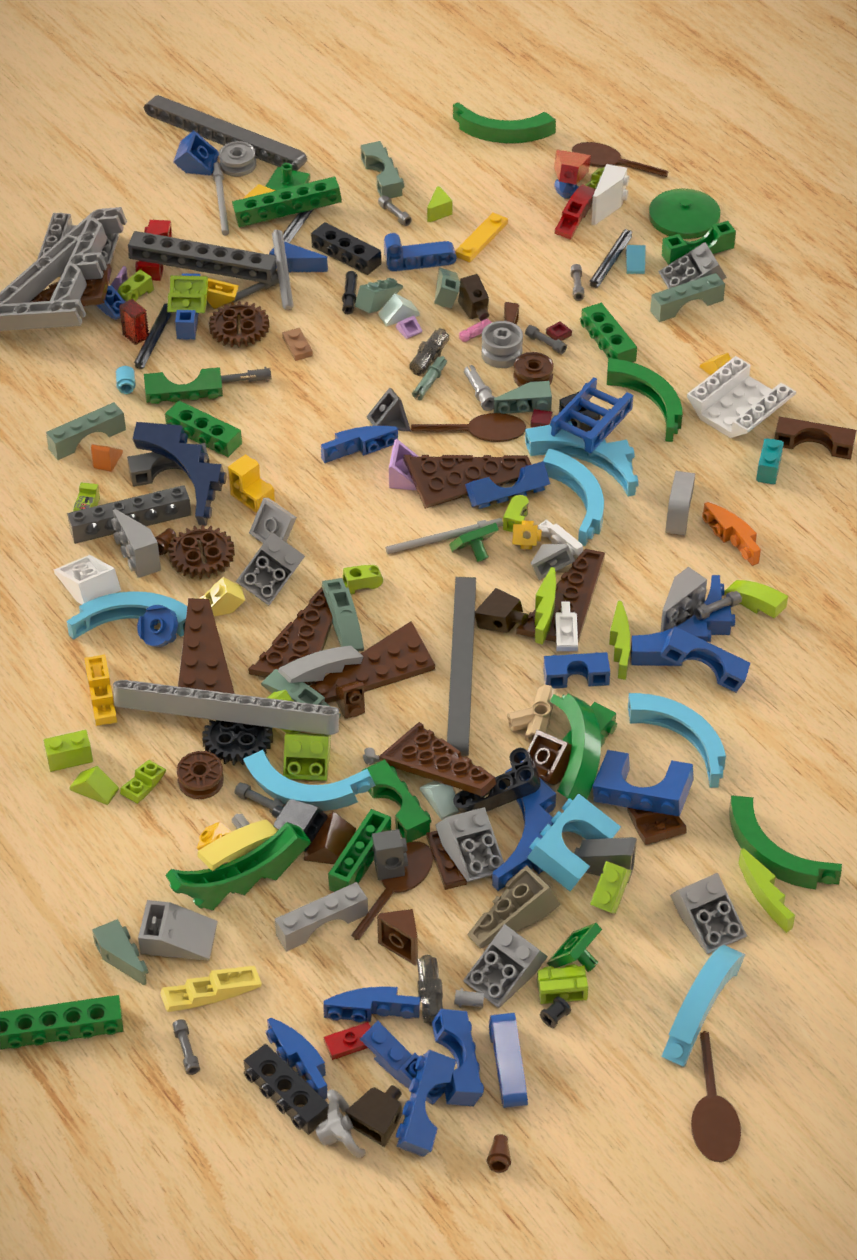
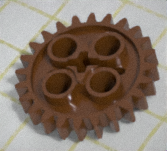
[209,301,270,348]
[168,525,235,579]

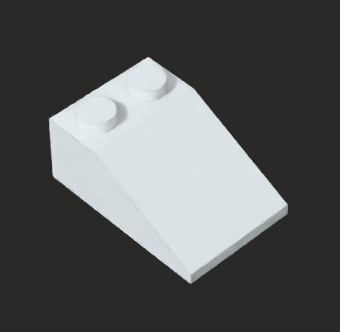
[591,164,629,225]
[54,555,121,604]

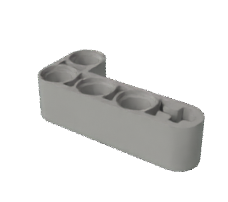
[665,471,695,535]

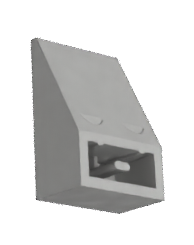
[658,242,727,289]
[111,509,161,578]
[236,532,305,606]
[660,567,707,632]
[435,807,504,882]
[670,873,747,954]
[138,900,218,961]
[463,924,548,1008]

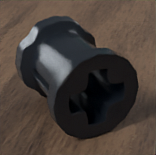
[540,997,571,1028]

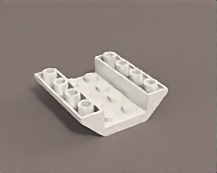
[687,356,796,438]

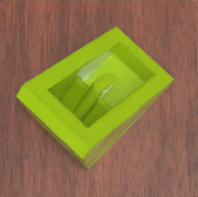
[427,186,453,222]
[69,766,119,805]

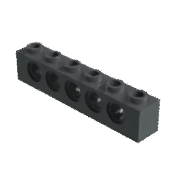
[67,485,191,544]

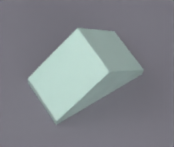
[378,293,420,327]
[420,781,459,820]

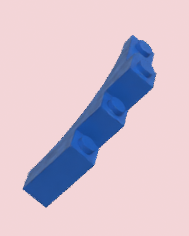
[631,575,735,666]
[492,761,556,891]

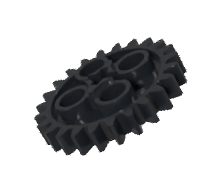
[202,720,273,766]

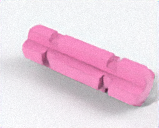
[459,319,492,342]

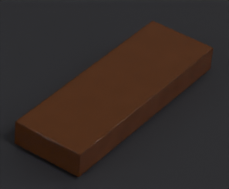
[426,830,467,890]

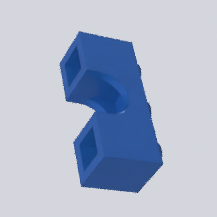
[543,652,610,689]

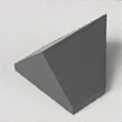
[366,387,411,431]

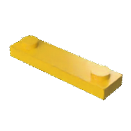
[455,212,508,263]

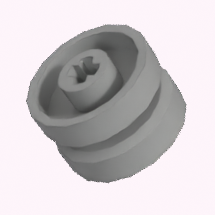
[481,321,523,368]

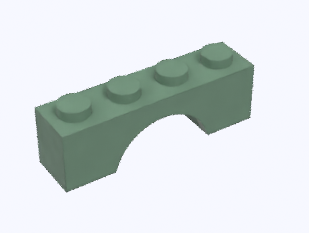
[360,141,404,198]
[650,273,725,322]
[46,402,126,460]

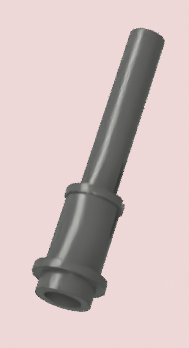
[232,270,279,302]
[221,367,272,383]

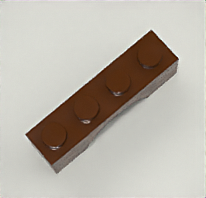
[774,416,857,460]

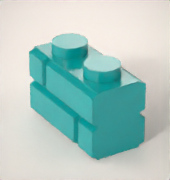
[756,438,784,485]

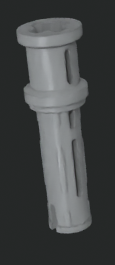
[464,365,496,411]

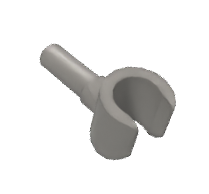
[363,748,380,765]

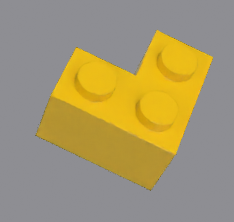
[228,454,275,513]

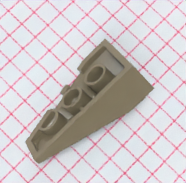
[467,866,561,949]

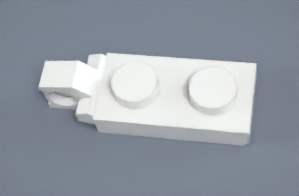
[538,519,583,560]
[555,602,578,651]

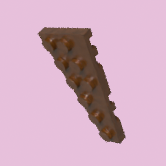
[30,263,112,307]

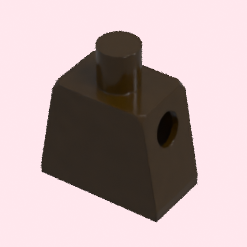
[458,274,489,321]
[474,588,528,633]
[346,1085,402,1147]

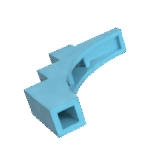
[525,421,639,496]

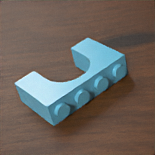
[527,794,621,891]

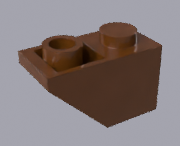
[335,681,365,719]

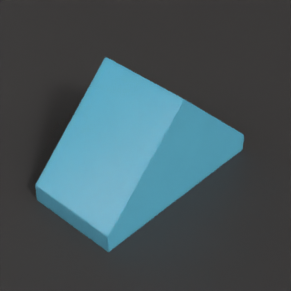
[626,245,646,274]

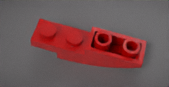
[554,184,596,240]

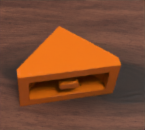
[91,444,123,472]

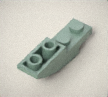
[322,578,364,652]
[261,669,341,719]

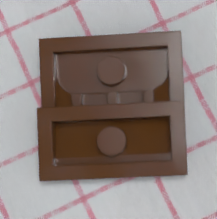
[627,807,687,845]

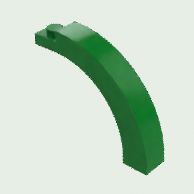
[453,102,556,144]
[607,358,683,442]
[550,693,601,800]
[729,795,842,890]

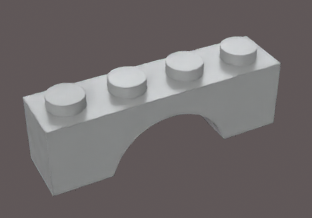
[275,882,368,952]

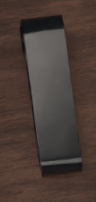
[453,748,541,813]

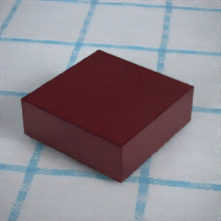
[546,321,572,341]
[530,409,553,427]

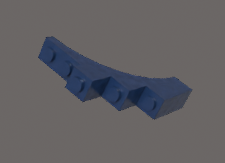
[133,422,227,526]

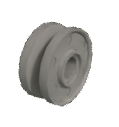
[219,141,256,177]

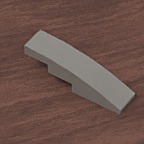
[278,646,363,683]

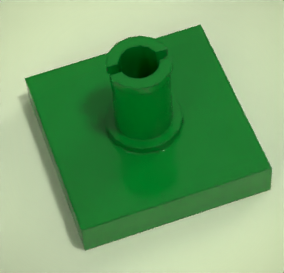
[265,163,310,191]
[449,523,499,562]
[547,923,602,972]

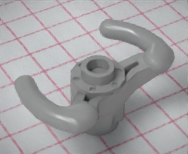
[316,1089,366,1158]

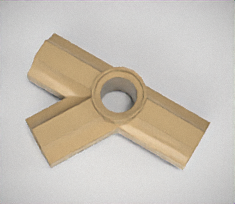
[507,685,557,744]

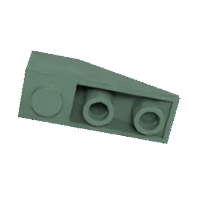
[434,267,460,309]
[355,278,403,313]
[494,381,552,414]
[92,919,148,985]

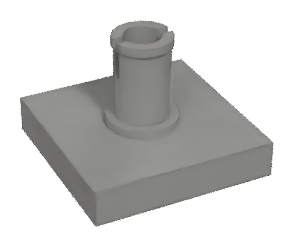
[249,498,297,543]

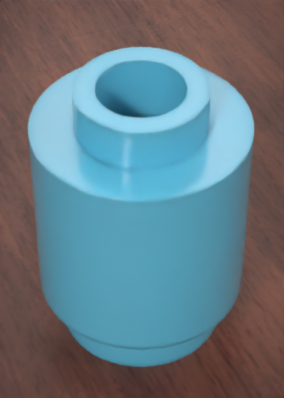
[116,366,135,394]

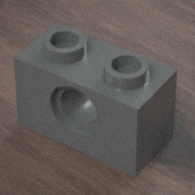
[372,829,408,880]

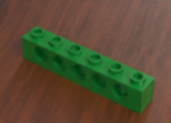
[232,176,342,227]
[0,995,124,1049]

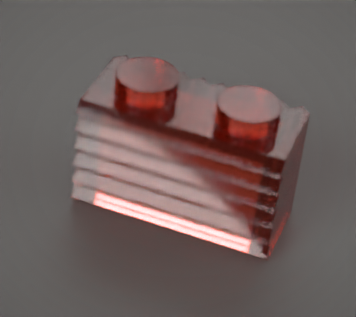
[119,299,149,345]

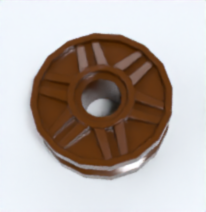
[513,352,554,387]
[177,751,224,799]

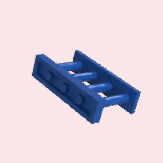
[550,377,633,454]

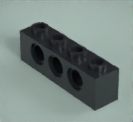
[311,222,381,275]
[244,1043,329,1135]

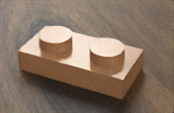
[282,328,313,361]

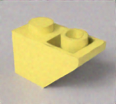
[200,577,245,616]

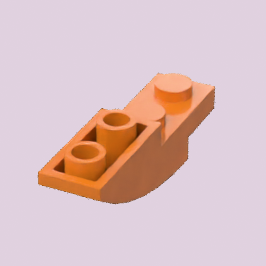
[702,502,761,566]

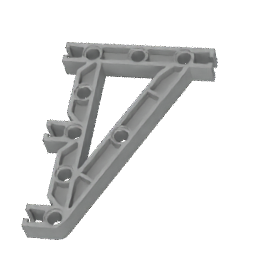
[0,207,127,331]

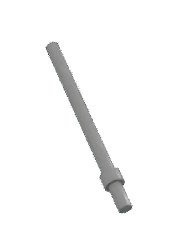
[213,162,229,235]
[385,518,503,554]

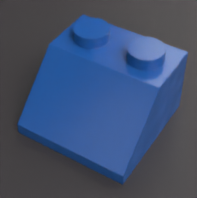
[173,131,219,175]

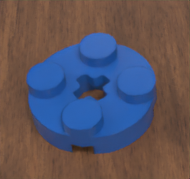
[137,605,178,647]

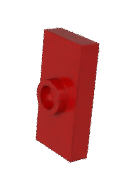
[324,1022,371,1060]

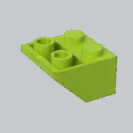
[283,732,331,781]

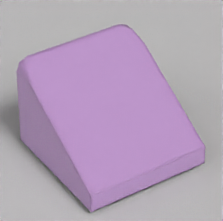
[110,266,128,291]
[396,316,423,339]

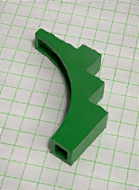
[165,822,311,910]

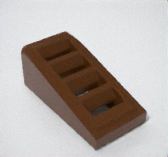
[504,302,519,325]

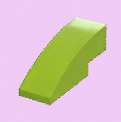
[724,580,788,618]

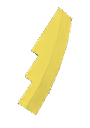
[198,819,278,871]
[161,966,262,1012]

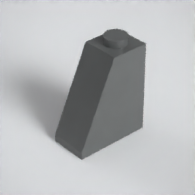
[574,837,637,883]

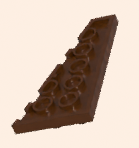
[403,455,532,509]
[516,549,605,642]
[248,587,333,685]
[178,598,235,694]
[310,621,435,704]
[379,722,496,796]

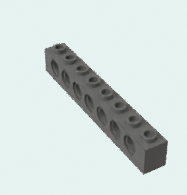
[128,231,276,284]

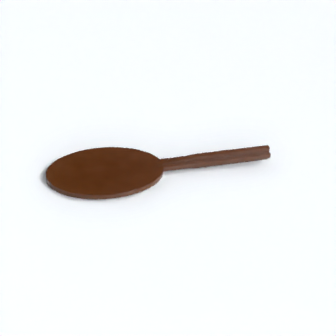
[572,142,669,177]
[411,413,526,442]
[351,841,433,940]
[691,1031,741,1162]

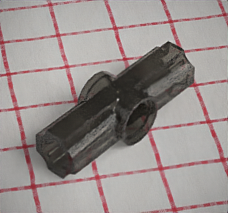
[409,328,449,376]
[417,955,443,1026]

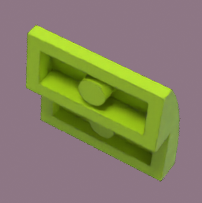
[167,275,208,313]

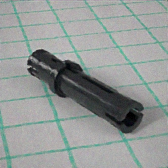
[342,271,357,315]

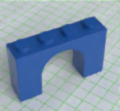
[593,750,694,816]

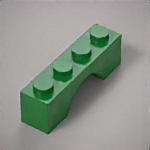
[661,221,736,265]
[144,367,223,404]
[362,759,432,843]

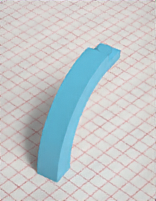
[543,449,604,546]
[67,591,187,640]
[628,693,726,788]
[243,750,375,811]
[661,945,745,1067]

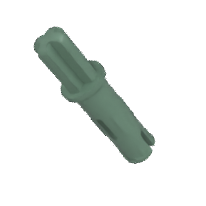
[412,356,447,400]

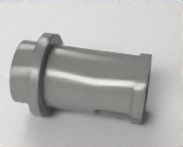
[454,988,484,1008]

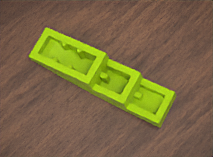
[535,567,556,645]
[609,601,630,680]
[738,848,795,933]

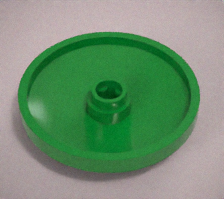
[649,188,721,239]

